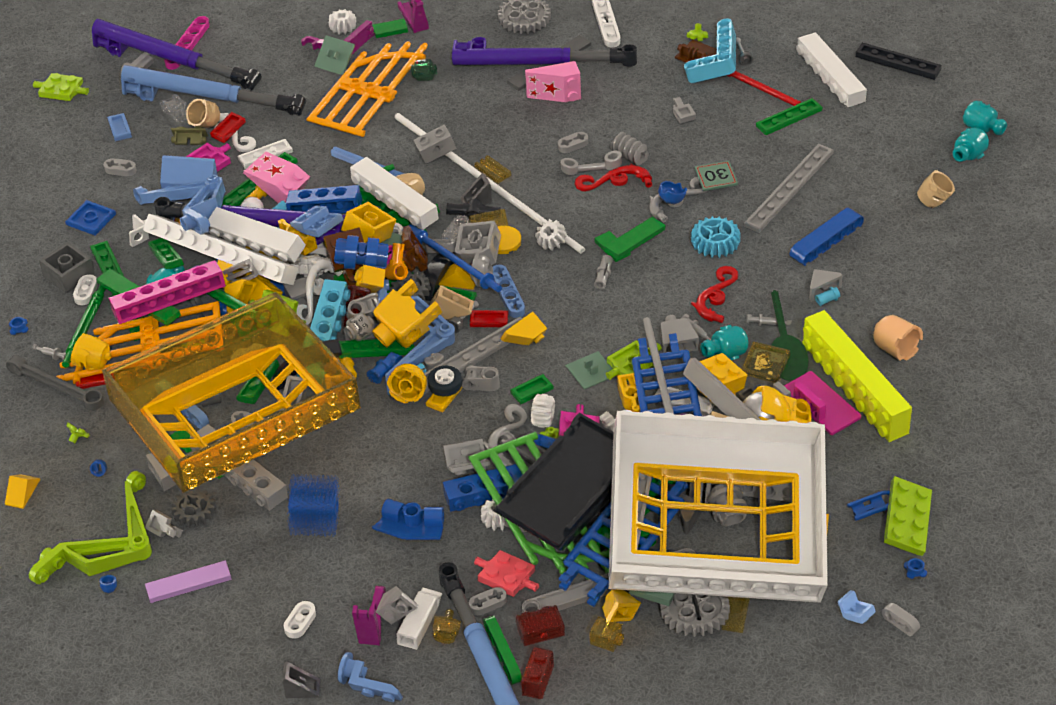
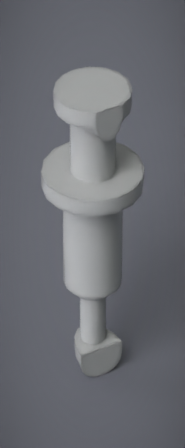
[682,314,711,340]
[746,314,792,326]
[33,344,66,360]

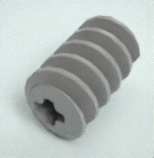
[610,131,649,166]

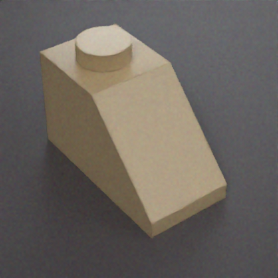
[430,285,474,320]

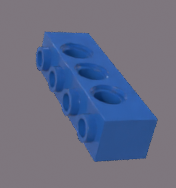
[286,185,362,214]
[443,464,523,512]

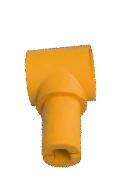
[385,243,408,280]

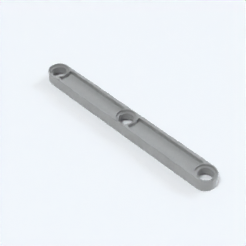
[522,548,696,619]

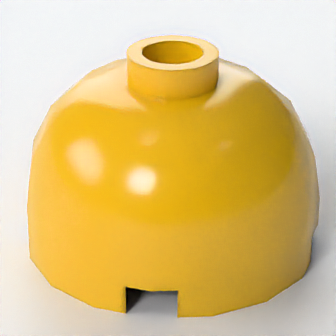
[387,364,427,403]

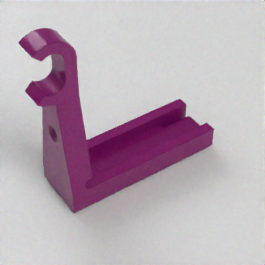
[397,0,429,33]
[301,20,375,54]
[352,586,386,646]

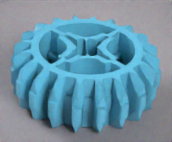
[691,216,740,258]

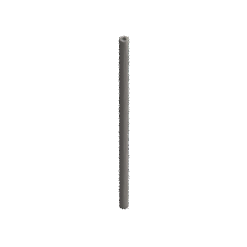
[643,317,674,414]

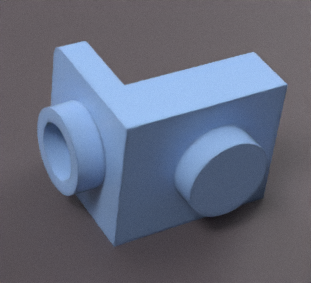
[838,590,876,624]

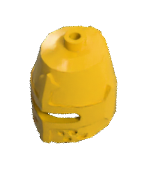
[71,333,111,370]

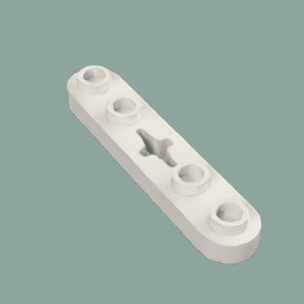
[592,0,620,48]

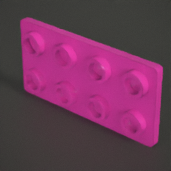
[784,371,861,435]

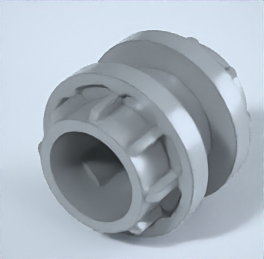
[707,484,748,527]

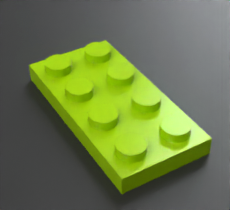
[884,476,932,556]

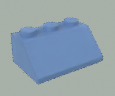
[160,155,218,198]

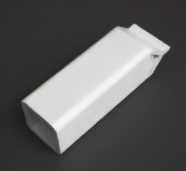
[396,588,442,650]

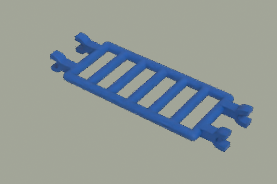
[632,333,702,416]
[559,477,688,607]

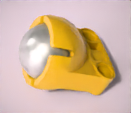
[743,386,811,423]

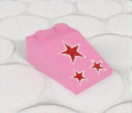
[525,61,581,102]
[243,152,310,203]

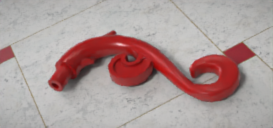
[575,163,652,192]
[691,266,739,323]

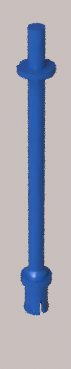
[409,224,502,292]

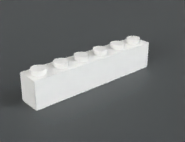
[796,32,867,107]
[350,157,439,229]
[208,207,306,263]

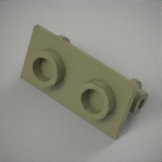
[171,127,208,145]

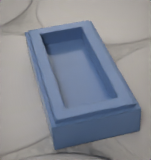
[107,113,132,141]

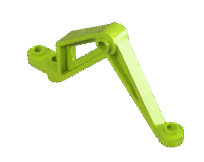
[29,471,152,584]

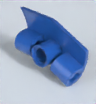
[372,498,444,540]

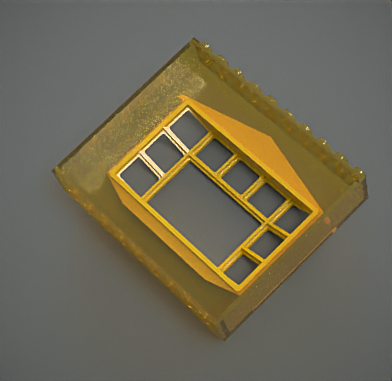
[102,292,361,493]

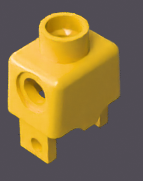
[372,279,442,348]

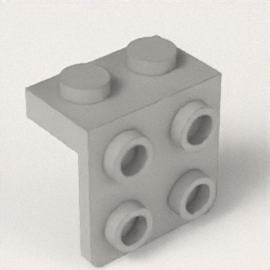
[443,438,491,475]

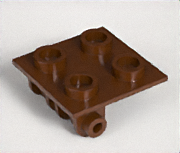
[675,39,717,63]

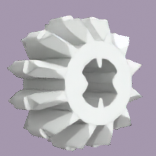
[328,9,356,35]
[535,219,567,251]
[531,394,555,428]
[481,497,510,531]

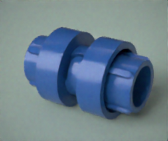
[334,235,389,270]

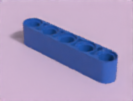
[789,208,864,266]

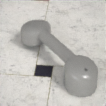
[560,151,622,175]

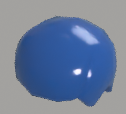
[658,181,687,204]

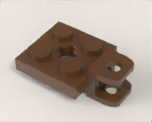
[401,225,428,272]
[323,227,366,287]

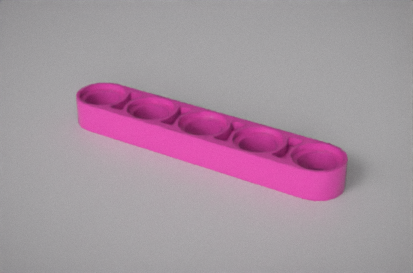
[164,16,210,70]

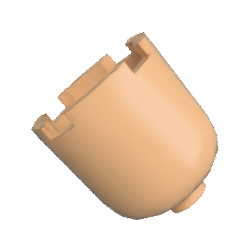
[873,315,923,361]

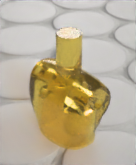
[432,609,461,644]

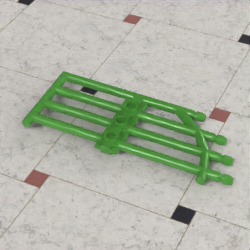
[468,432,610,580]

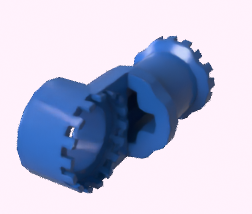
[366,352,403,384]

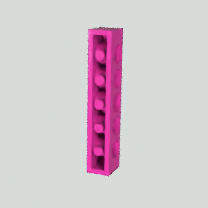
[109,260,226,324]

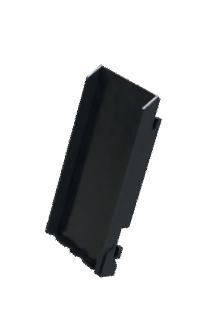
[493,412,614,551]

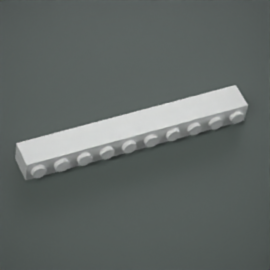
[143,214,299,285]

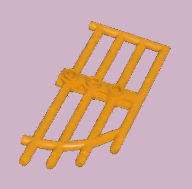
[306,41,428,137]
[56,301,223,384]

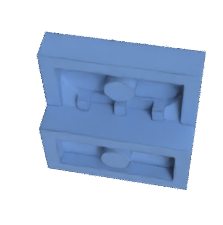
[290,206,344,237]

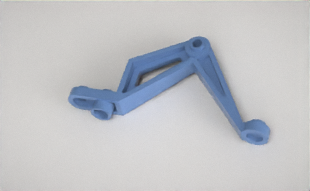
[133,175,226,235]
[377,278,455,395]

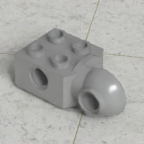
[454,221,501,287]

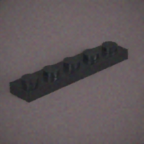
[855,42,942,80]

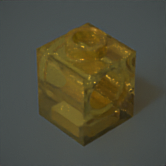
[590,616,624,652]

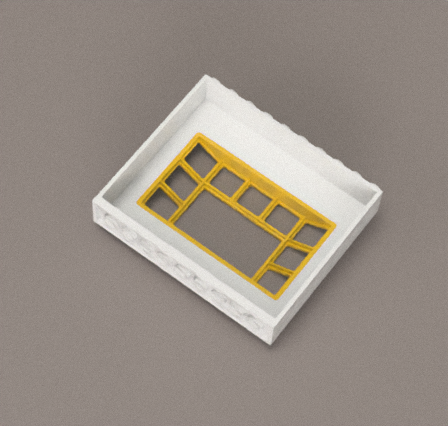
[608,410,827,603]

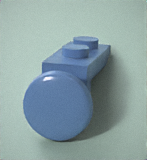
[338,652,403,702]

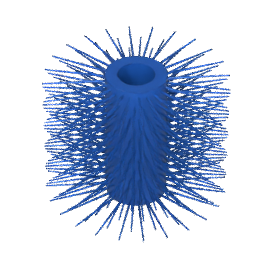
[287,474,340,537]

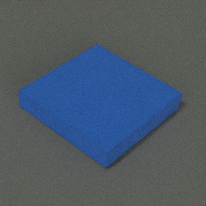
[65,200,116,235]

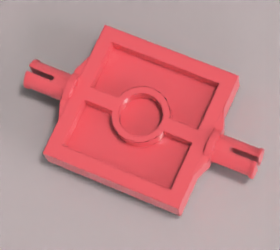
[474,550,539,597]

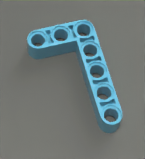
[684,18,736,83]

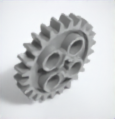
[498,0,551,34]
[660,593,730,637]

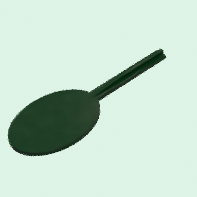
[769,290,809,381]

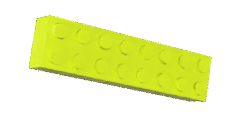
[802,310,912,442]

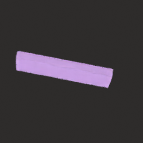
[145,560,232,603]

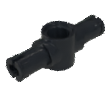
[446,199,501,222]

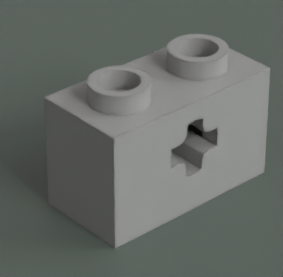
[414,124,457,163]

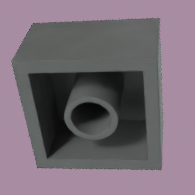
[39,242,94,293]

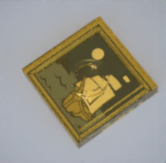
[742,341,790,383]

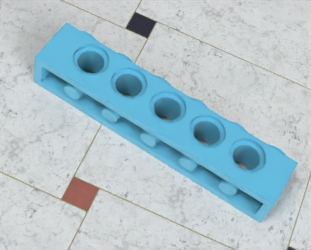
[297,279,351,386]

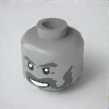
[345,313,374,341]

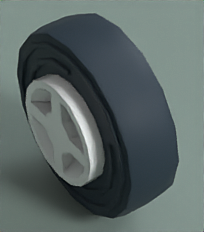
[427,365,462,397]

